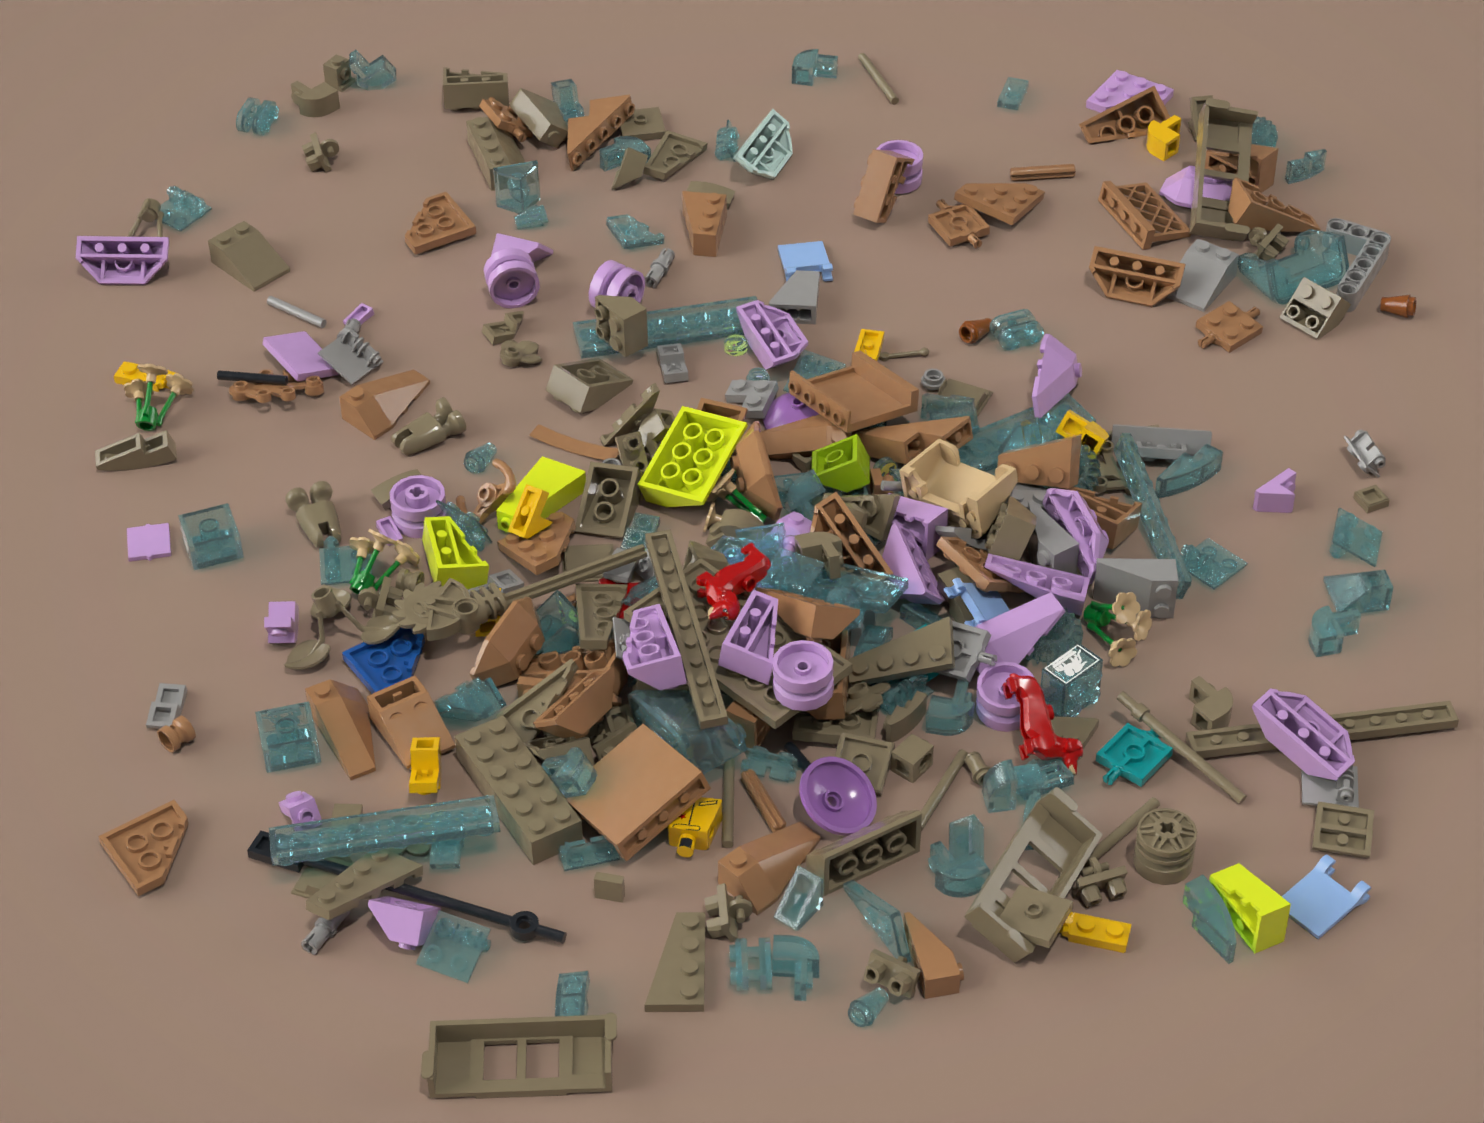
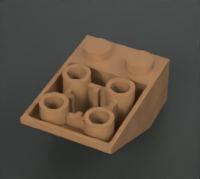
[367,675,456,769]

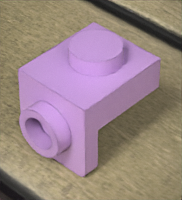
[278,791,322,833]

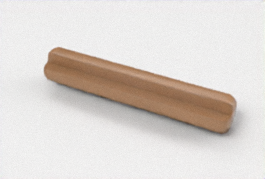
[1010,164,1076,181]
[741,769,786,832]

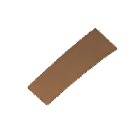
[530,424,619,460]

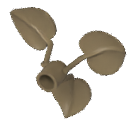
[284,584,402,669]

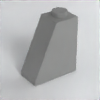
[769,270,820,324]

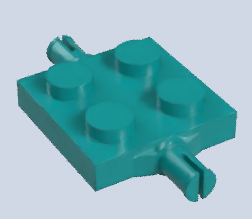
[1095,723,1173,787]

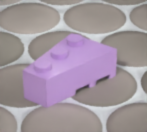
[888,493,948,560]
[718,589,778,685]

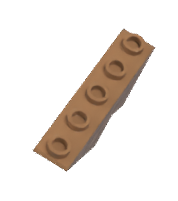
[567,94,635,171]
[852,416,973,464]

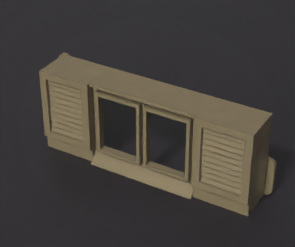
[1189,98,1258,241]
[964,787,1103,963]
[421,1013,617,1099]

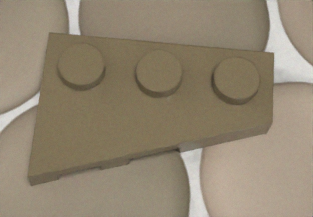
[643,130,708,180]

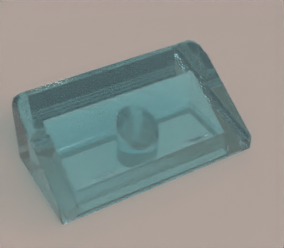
[900,603,942,629]
[949,814,984,869]

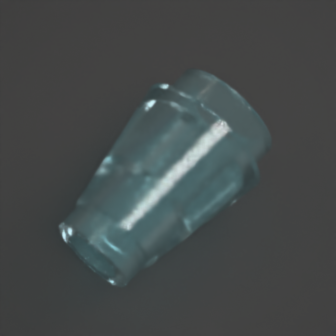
[514,204,549,229]
[464,442,497,473]
[848,987,889,1027]

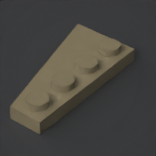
[575,583,628,651]
[848,616,955,686]

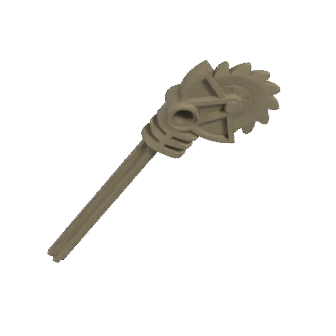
[392,544,647,641]

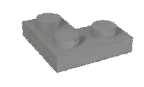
[725,379,779,418]

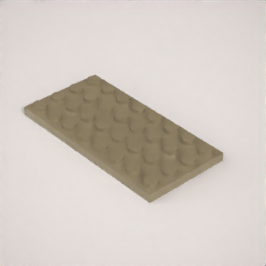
[623,558,853,729]

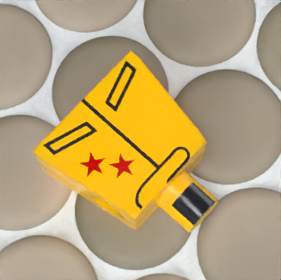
[668,797,723,857]

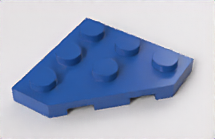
[342,627,425,694]

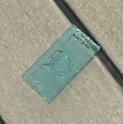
[997,77,1029,110]

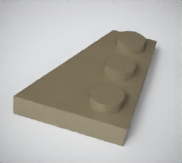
[792,708,879,744]

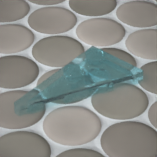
[843,880,912,963]

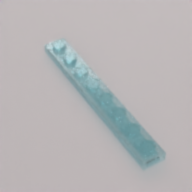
[1113,433,1192,599]

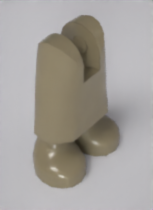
[391,397,466,455]
[285,481,341,548]

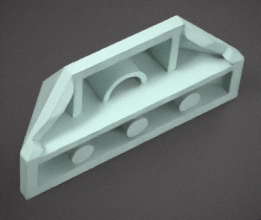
[733,109,793,180]

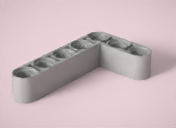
[1324,218,1391,312]

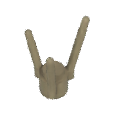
[127,198,164,237]

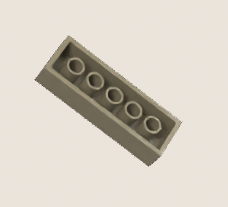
[455,715,583,865]

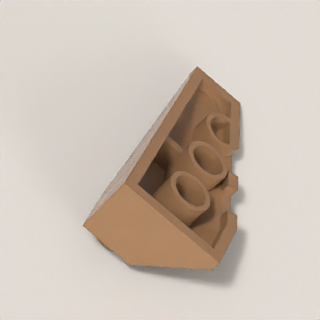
[756,587,860,643]
[518,639,628,696]
[305,679,376,780]

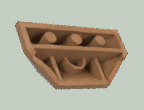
[1089,246,1186,307]
[730,421,783,520]
[810,491,894,589]
[469,596,545,692]
[533,666,615,739]

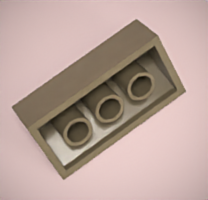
[466,117,534,191]
[806,810,922,896]

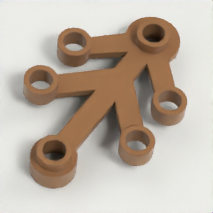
[229,369,324,403]

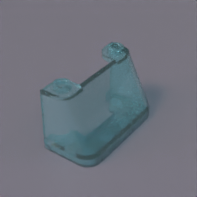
[1238,229,1349,304]
[627,690,747,775]

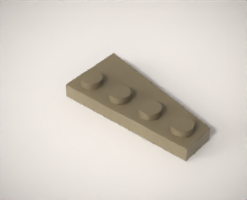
[306,845,423,920]
[645,912,705,1012]

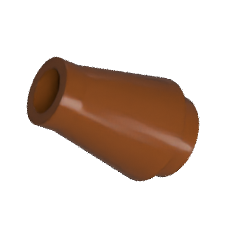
[1380,294,1417,318]
[959,318,994,344]

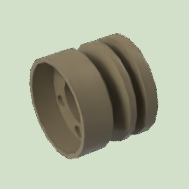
[1133,808,1198,885]

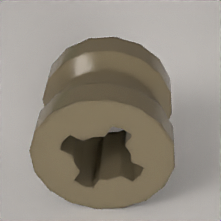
[395,568,425,594]

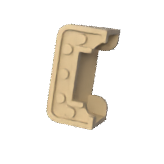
[899,439,1018,539]

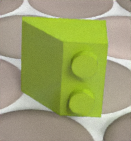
[811,434,870,492]

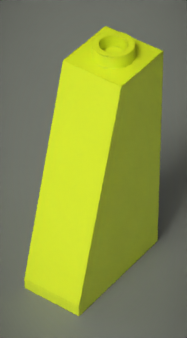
[496,456,586,533]

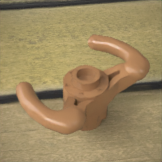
[456,458,517,529]

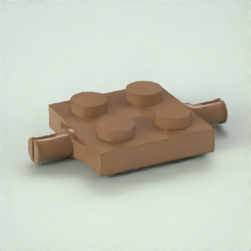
[479,97,533,142]
[928,199,990,249]
[1195,301,1263,353]

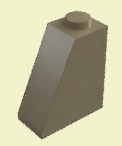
[509,88,568,148]

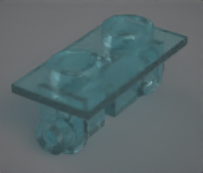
[715,120,739,162]
[741,746,800,783]
[558,835,620,871]

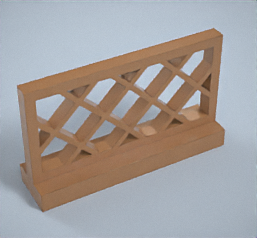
[1098,181,1191,250]

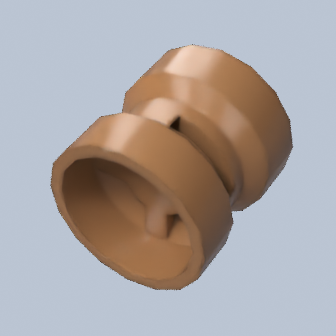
[157,715,196,753]

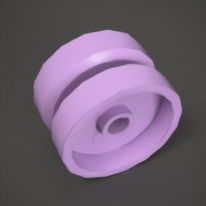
[876,140,923,194]
[484,248,540,309]
[589,260,645,307]
[390,475,447,538]
[772,640,834,711]
[976,662,1034,732]

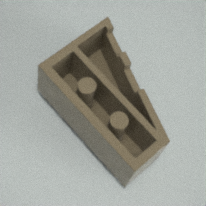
[443,67,509,110]

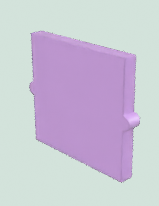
[127,523,171,562]

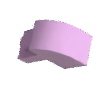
[264,601,299,644]

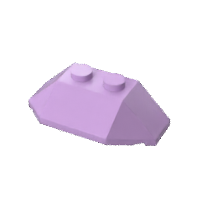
[1159,166,1233,208]
[76,236,169,285]
[736,300,808,370]
[1042,488,1109,585]
[882,522,945,604]
[1252,688,1355,780]

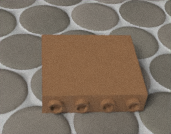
[788,350,919,433]
[561,723,711,862]

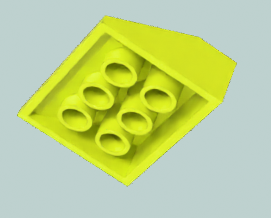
[638,406,748,507]

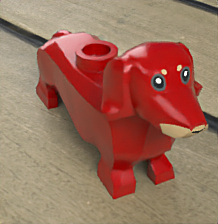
[696,542,771,621]
[1002,673,1083,776]

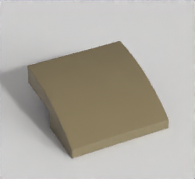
[1312,801,1375,858]

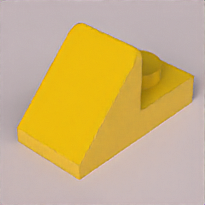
[508,484,553,539]

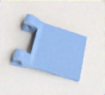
[778,241,833,282]
[944,578,1010,627]
[1282,854,1371,939]

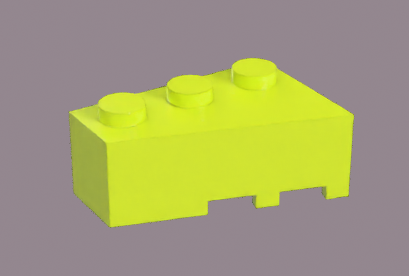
[422,516,489,590]
[1207,863,1291,954]

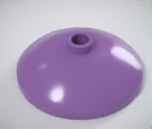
[763,392,819,430]
[799,757,877,836]

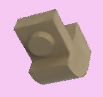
[291,81,340,117]
[638,408,675,460]
[706,509,769,552]
[794,532,844,580]
[1189,676,1233,730]

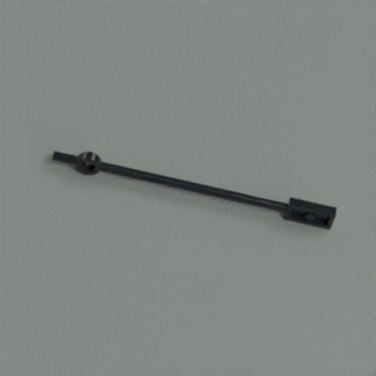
[247,830,567,944]

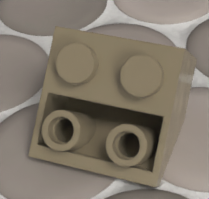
[1279,277,1351,340]
[594,295,648,357]
[985,496,1037,561]

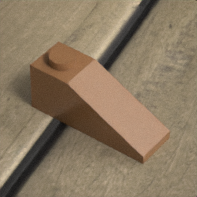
[903,912,964,999]

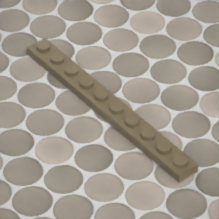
[645,529,728,729]
[1186,701,1459,758]

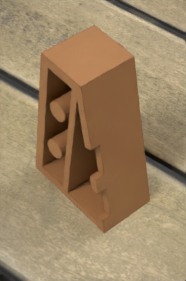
[1205,144,1279,193]
[1059,486,1143,550]

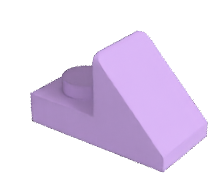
[1253,468,1296,513]

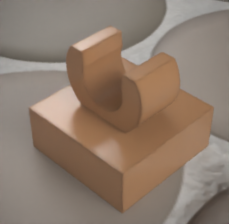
[868,468,894,495]

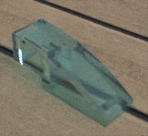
[1155,443,1223,499]
[1182,875,1237,964]

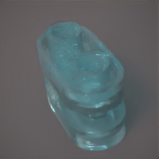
[236,97,279,135]
[989,309,1044,350]
[729,937,772,991]

